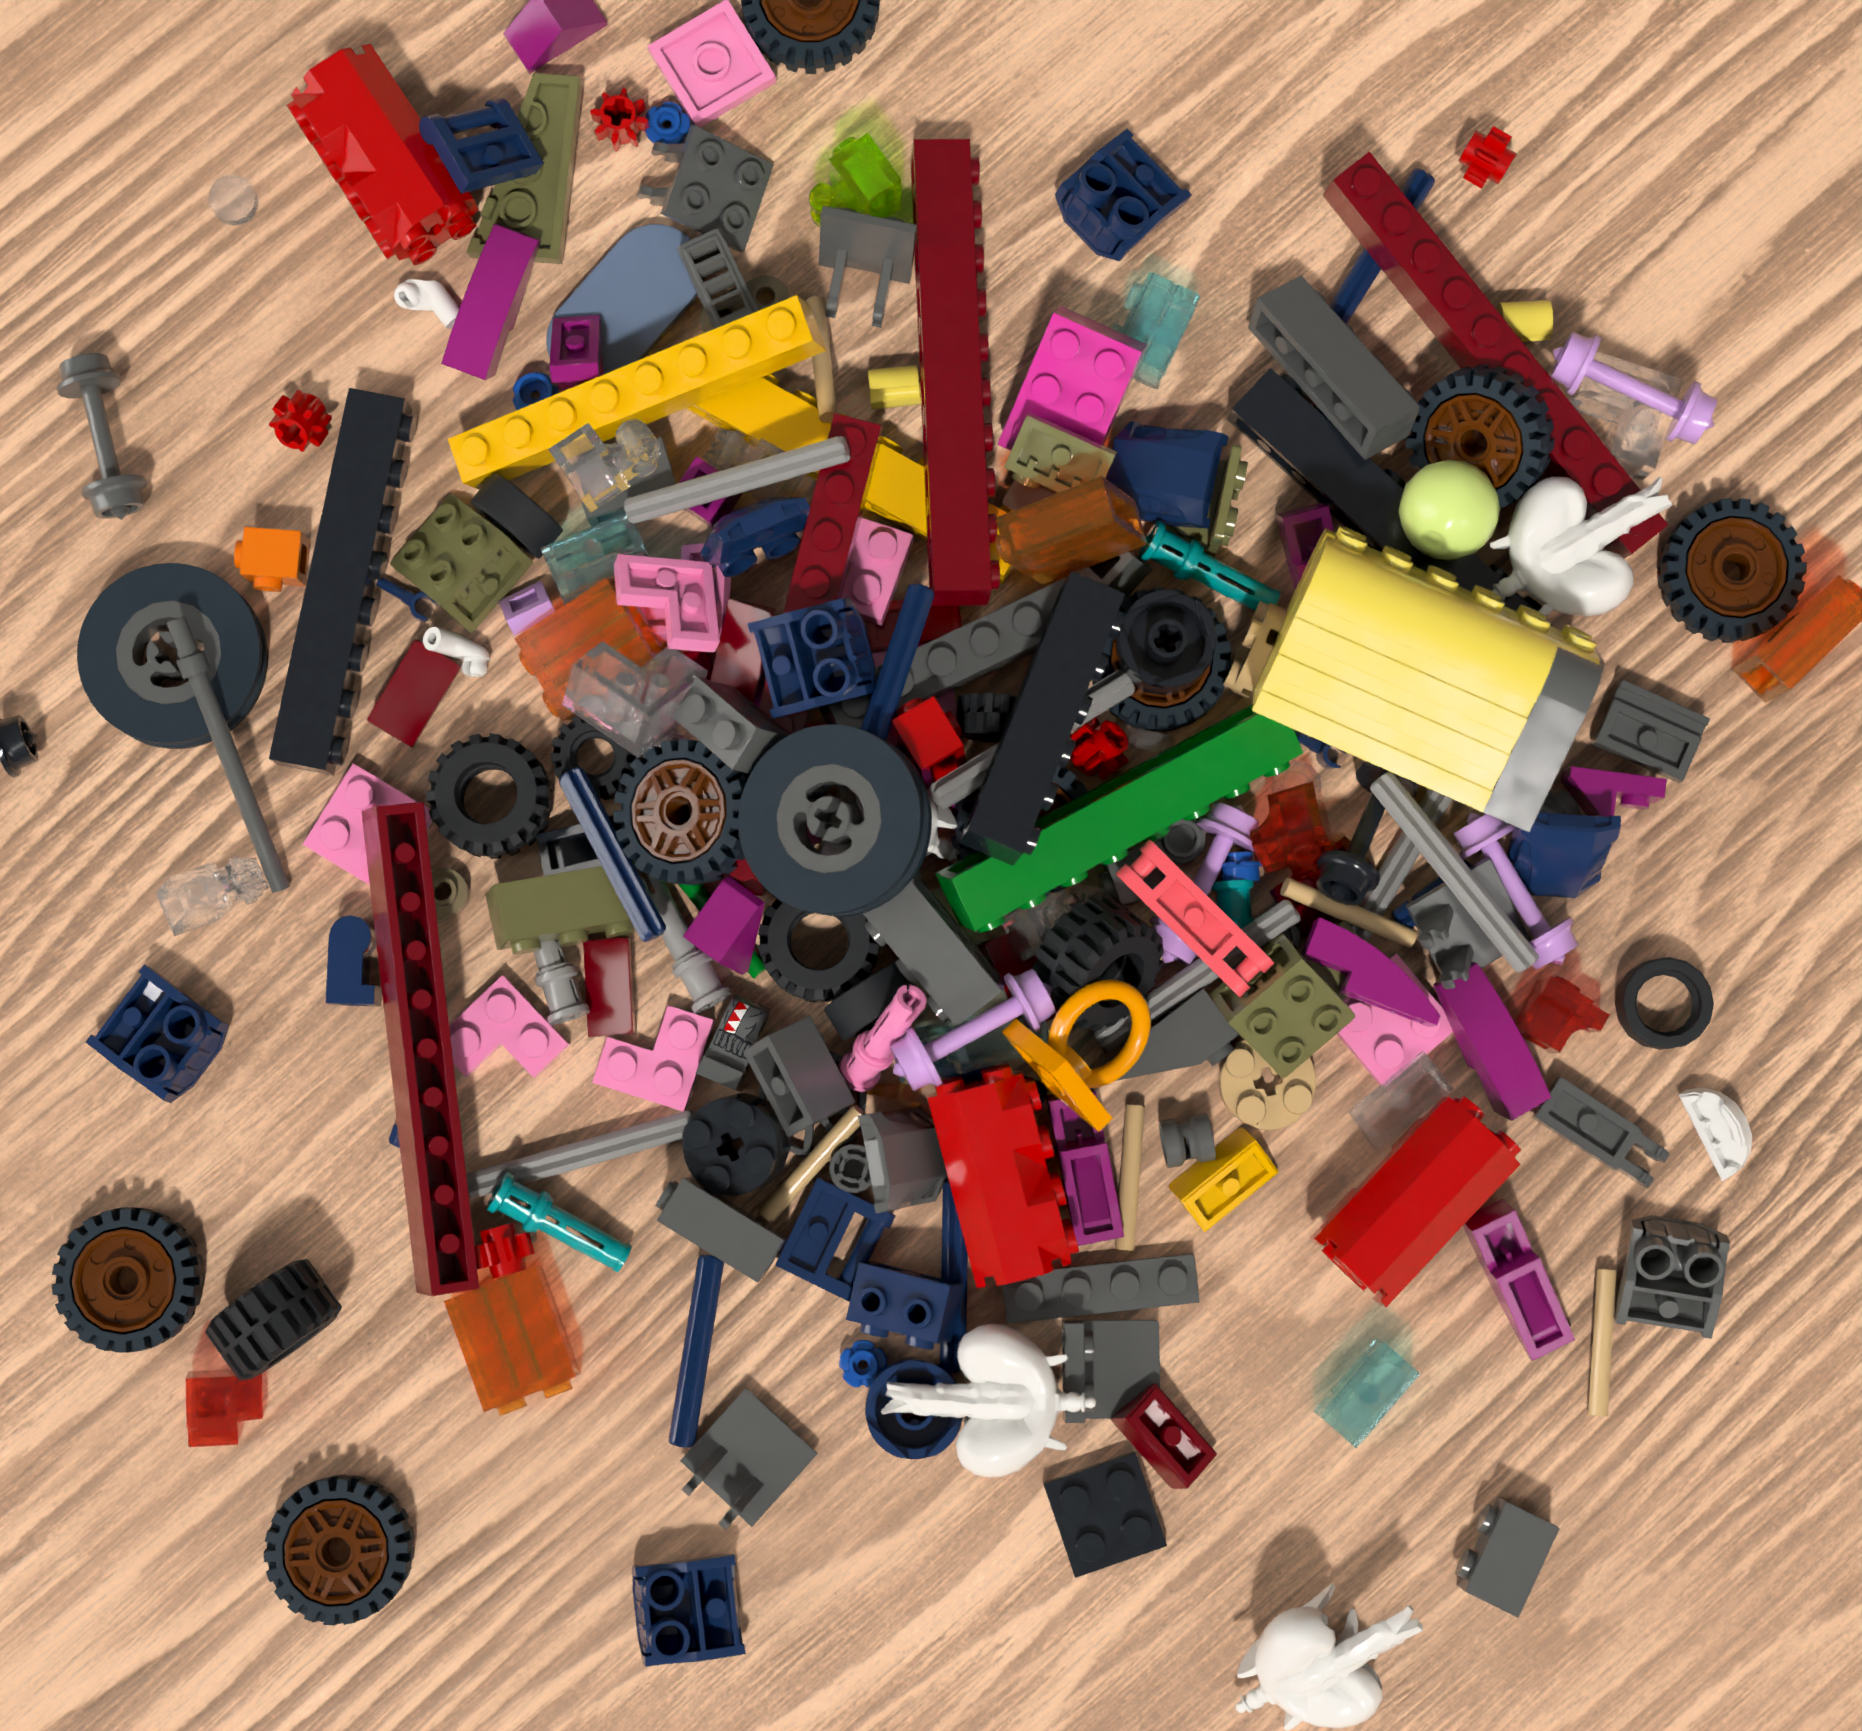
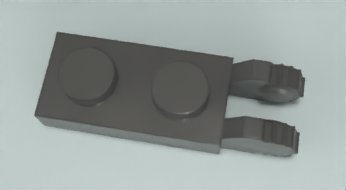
[1532,1077,1670,1188]

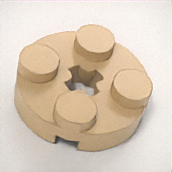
[1223,601,1288,698]
[1218,1040,1316,1130]

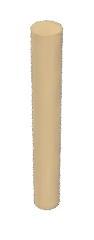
[806,296,838,423]
[1280,877,1417,948]
[759,1104,866,1223]
[1115,1104,1145,1251]
[1588,1268,1617,1416]

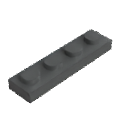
[1002,1253,1200,1324]

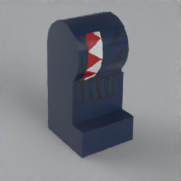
[325,915,382,1007]

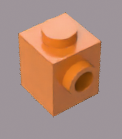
[234,527,311,592]

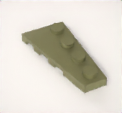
[466,73,583,264]

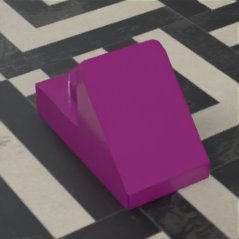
[549,315,605,391]
[1561,766,1667,817]

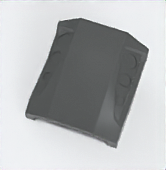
[858,1106,948,1213]
[1614,1215,1730,1339]

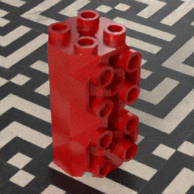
[286,44,479,265]
[927,1063,1079,1288]
[1310,1096,1521,1307]

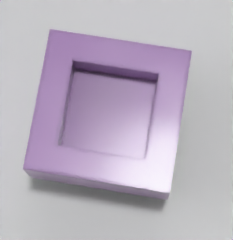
[499,581,557,636]

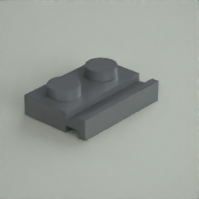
[1592,680,1710,783]

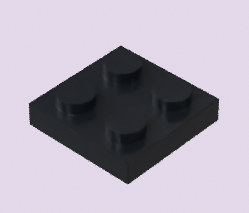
[1043,1451,1167,1578]

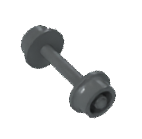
[57,353,147,520]

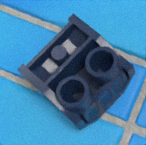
[1054,129,1192,261]
[1105,421,1229,529]
[700,497,810,577]
[747,597,875,719]
[1506,812,1621,898]
[86,964,229,1103]
[632,1554,746,1667]

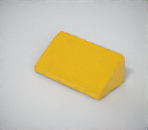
[1169,1127,1279,1232]

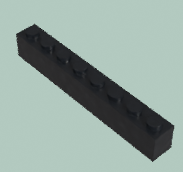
[1227,368,1552,626]
[269,388,417,776]

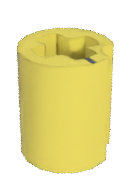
[1497,300,1553,342]
[868,365,921,410]

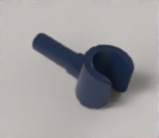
[376,577,438,622]
[1294,729,1347,769]

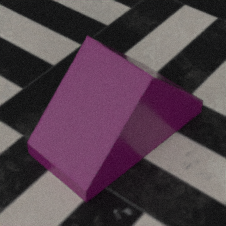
[503,0,608,74]
[683,876,765,975]

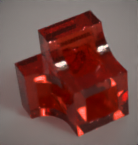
[1249,781,1337,880]
[1514,976,1610,1054]
[185,1369,263,1447]

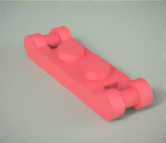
[1115,839,1274,998]

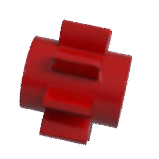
[590,88,650,152]
[1458,126,1517,189]
[269,390,332,452]
[1070,718,1129,780]
[475,1222,535,1279]

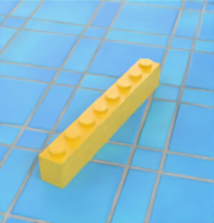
[448,295,827,490]
[685,374,1032,584]

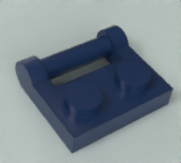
[419,98,544,194]
[775,1178,896,1302]

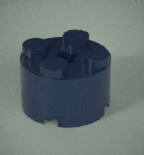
[865,1356,963,1459]

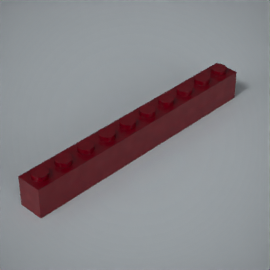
[910,139,1000,606]
[1322,151,1668,559]
[714,413,884,896]
[361,802,479,1296]

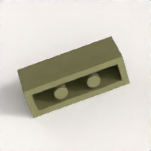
[485,860,636,955]

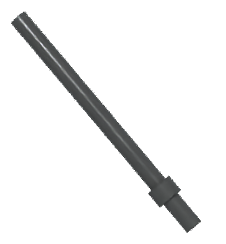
[166,616,290,893]

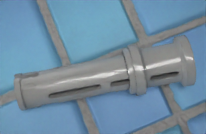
[641,874,732,1014]
[534,940,590,1025]

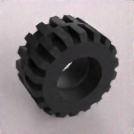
[426,733,554,859]
[1033,896,1164,1030]
[758,897,880,1003]
[205,1259,342,1381]

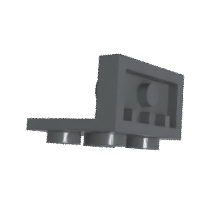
[1062,1320,1160,1423]

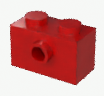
[891,696,966,789]

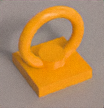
[1002,980,1151,1132]

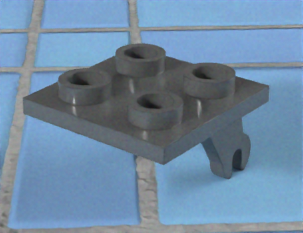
[636,125,774,252]
[818,206,917,328]
[1405,857,1530,989]
[680,1387,818,1530]

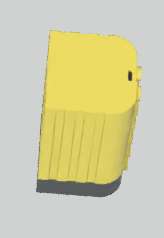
[1252,526,1604,832]

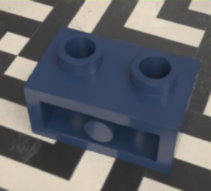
[846,1261,963,1350]

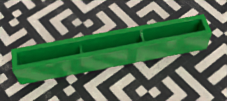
[935,704,1303,932]

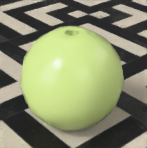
[1399,460,1500,560]

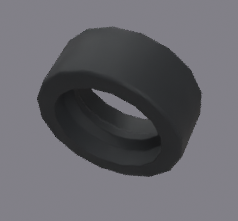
[471,472,563,559]
[1615,957,1714,1050]
[824,962,918,1041]

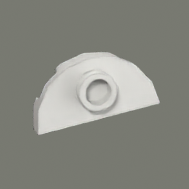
[1679,1087,1752,1181]

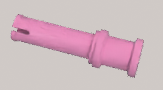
[838,985,927,1092]

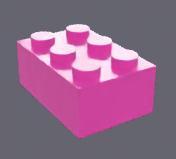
[997,306,1148,451]

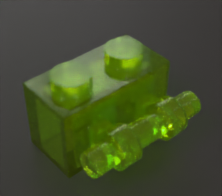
[809,133,901,227]

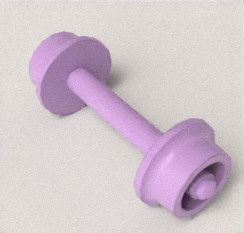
[1550,332,1717,444]
[1149,802,1259,965]
[1453,813,1579,970]
[890,969,1056,1091]

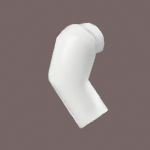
[394,279,460,329]
[423,627,490,677]

